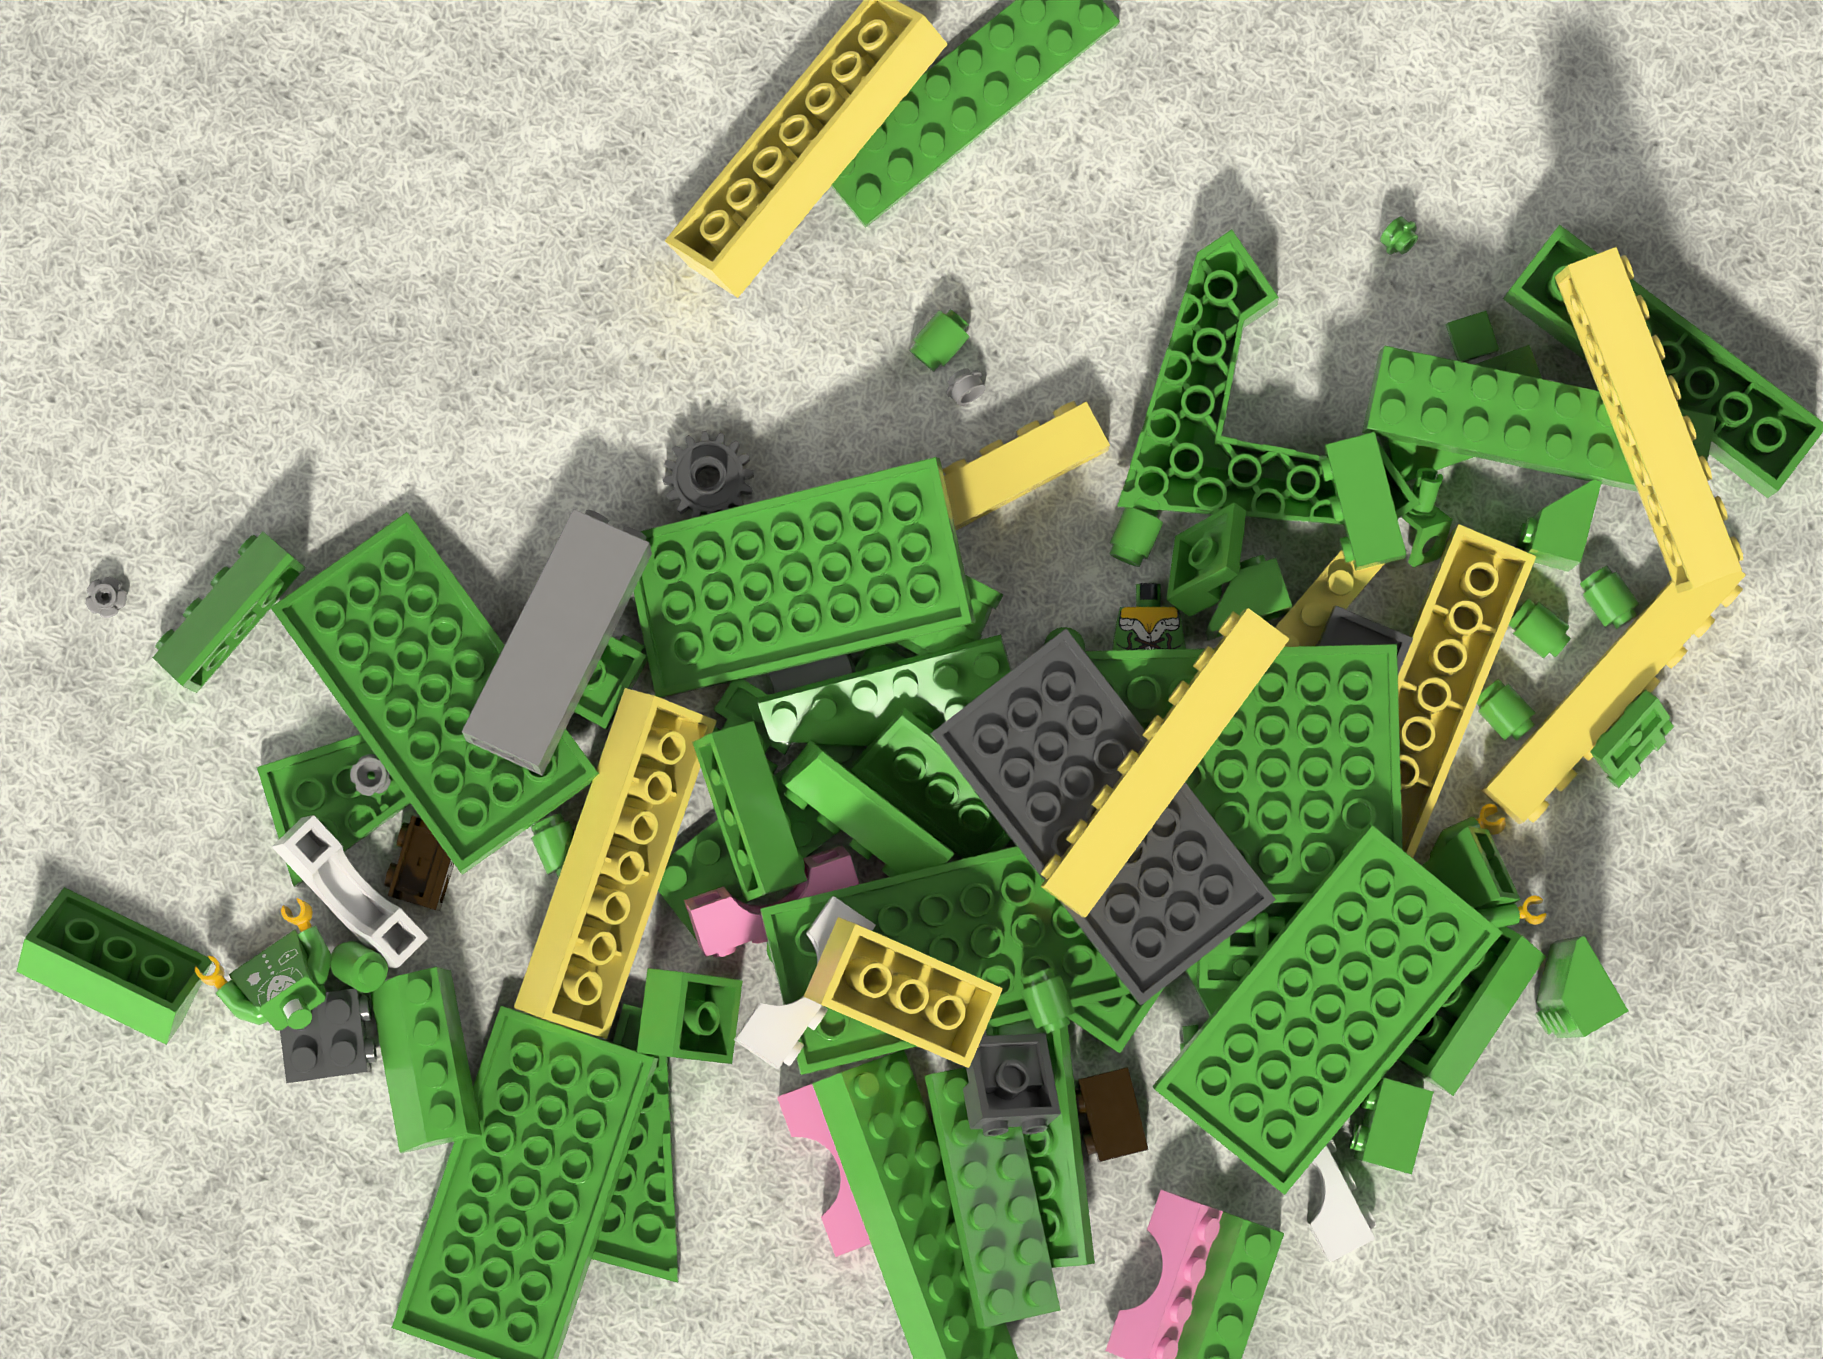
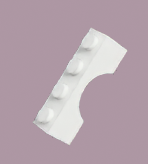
[272,815,428,968]
[734,896,876,1069]
[1307,1139,1377,1262]

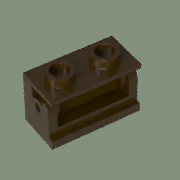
[384,815,454,911]
[1075,1067,1149,1162]

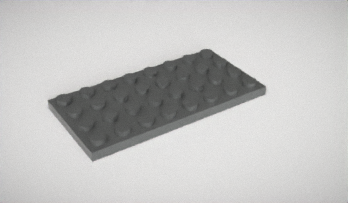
[930,629,1276,1005]

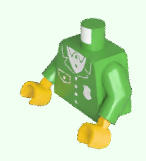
[1422,804,1547,928]
[195,898,332,1031]

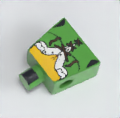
[1112,583,1186,651]

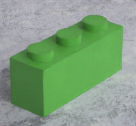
[1319,432,1407,571]

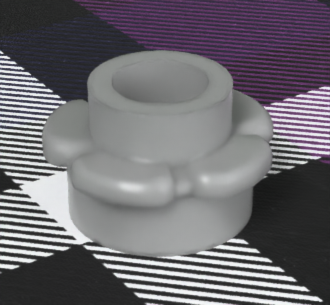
[946,368,986,406]
[86,577,127,618]
[350,754,391,796]

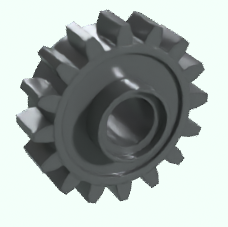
[663,431,754,518]

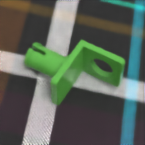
[1401,468,1453,567]

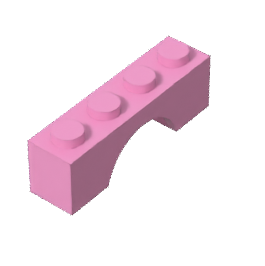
[684,845,859,958]
[777,1084,871,1257]
[1105,1190,1223,1359]

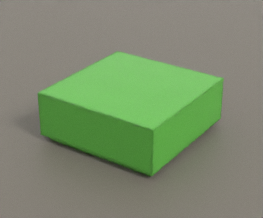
[1446,311,1499,362]

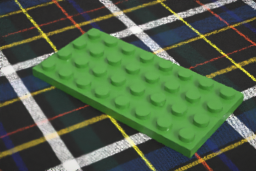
[633,457,976,698]
[271,512,599,875]
[1152,824,1503,1195]
[760,846,1130,1075]
[391,1006,658,1359]

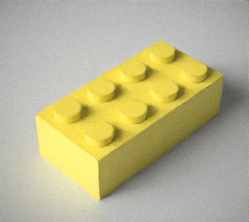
[804,917,1003,1068]

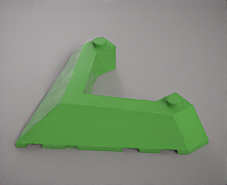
[1117,229,1420,525]

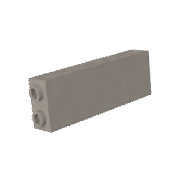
[462,509,652,775]

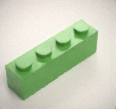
[692,721,807,902]

